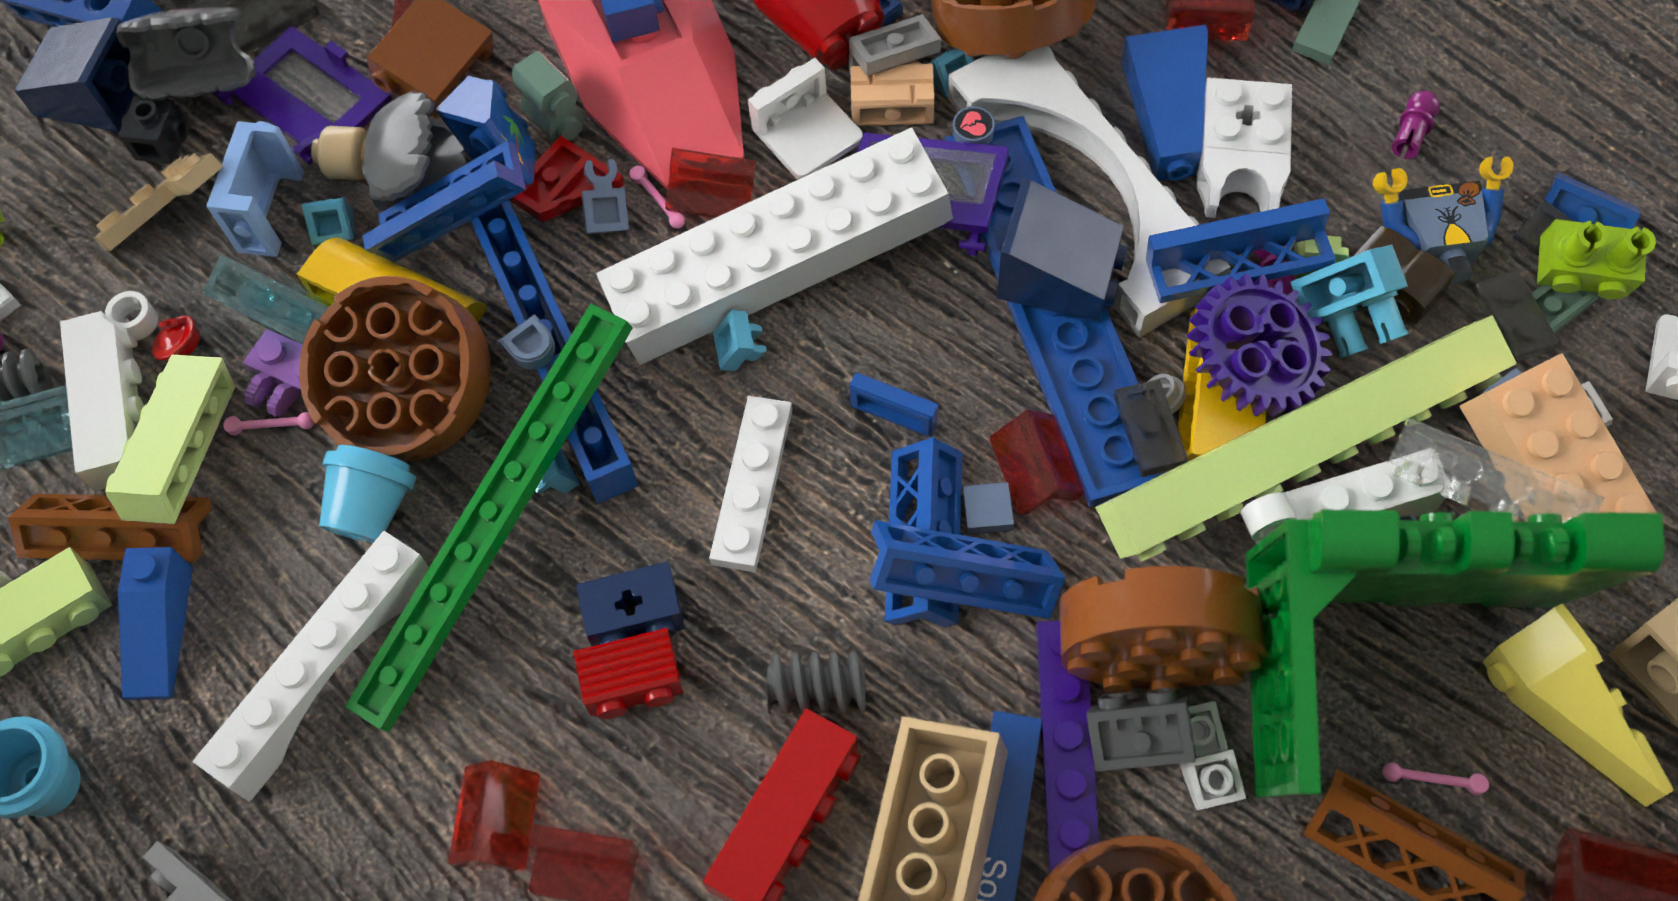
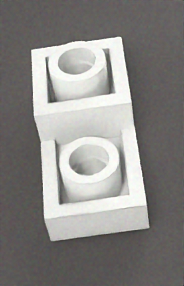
[1179,701,1246,810]

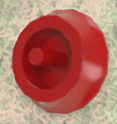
[152,315,200,362]

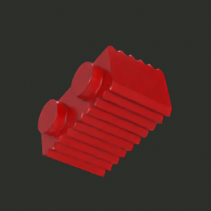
[573,628,684,719]

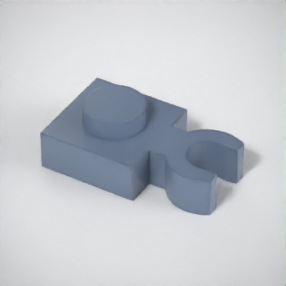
[581,159,629,235]

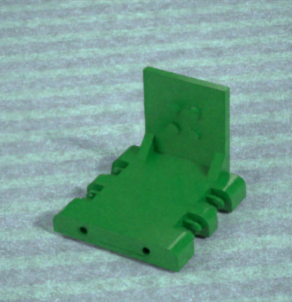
[1245,510,1664,798]

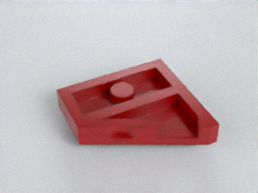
[510,135,624,222]

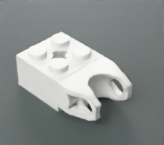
[1196,78,1292,218]

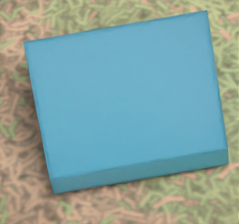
[930,48,974,98]
[301,197,355,245]

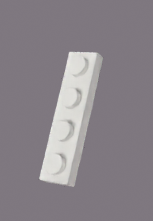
[709,396,793,573]

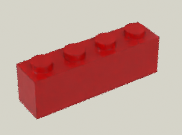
[702,708,861,901]

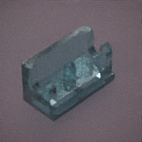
[0,385,73,470]

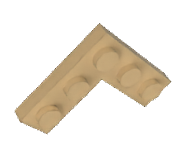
[94,153,223,251]

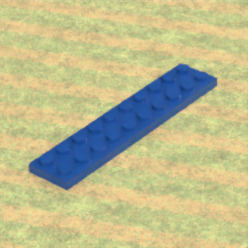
[945,116,1175,508]

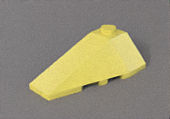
[1483,603,1674,807]

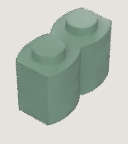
[512,50,584,143]

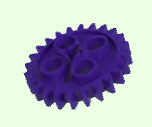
[1187,274,1332,417]

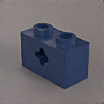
[576,561,686,646]

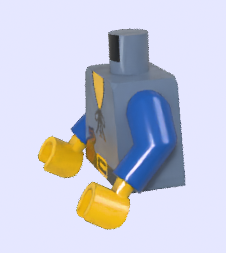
[1373,156,1514,284]

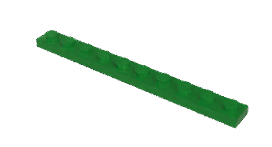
[345,303,633,732]

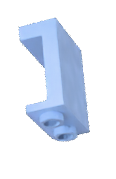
[206,121,304,257]

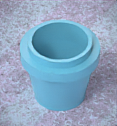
[318,445,416,543]
[0,717,80,818]

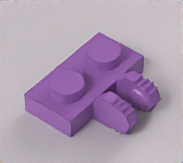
[242,328,303,417]

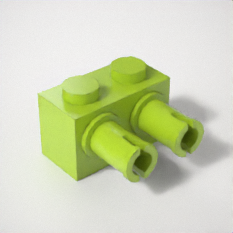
[1537,219,1656,299]

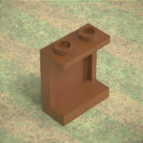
[367,0,493,119]

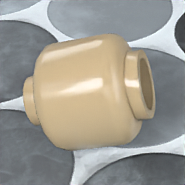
[311,126,367,180]

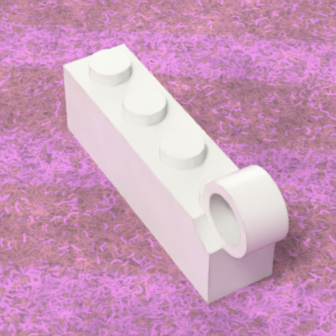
[60,291,158,491]
[1241,448,1452,544]

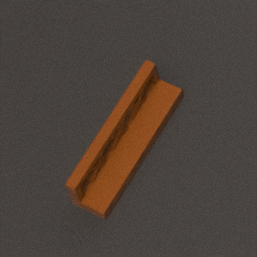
[8,494,212,562]
[1303,768,1525,901]

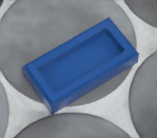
[849,372,939,437]

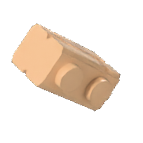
[851,60,934,126]

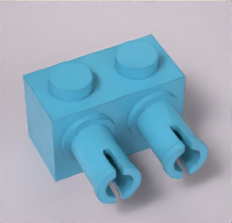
[1290,245,1409,359]

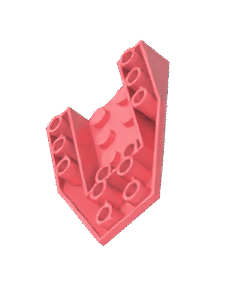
[538,0,744,191]

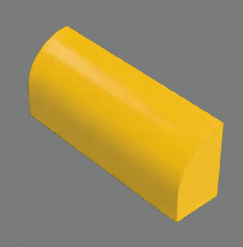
[297,237,488,323]
[1174,308,1266,468]

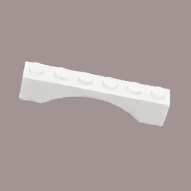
[192,531,429,802]

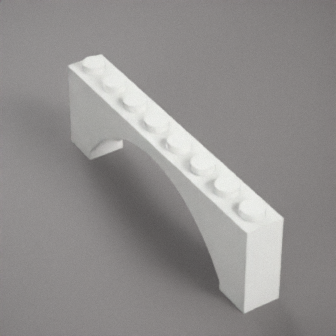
[948,46,1231,338]

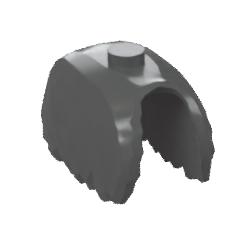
[116,7,256,101]
[362,91,467,212]

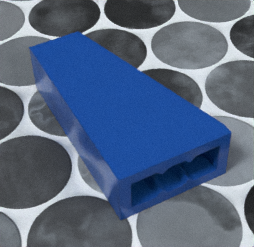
[1121,25,1208,181]

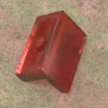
[665,147,756,218]
[990,410,1085,515]
[448,760,540,871]
[528,824,639,901]

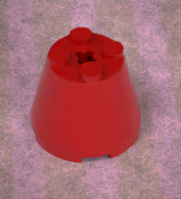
[752,0,884,70]

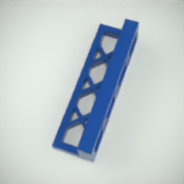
[362,141,526,262]
[1146,198,1336,303]
[885,437,962,627]
[870,520,1065,619]

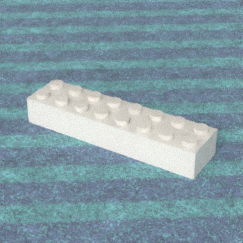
[596,127,953,365]

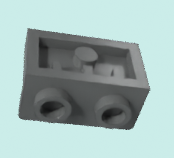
[1086,687,1197,772]

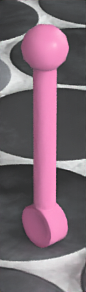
[630,165,685,229]
[223,412,315,436]
[1382,762,1489,795]

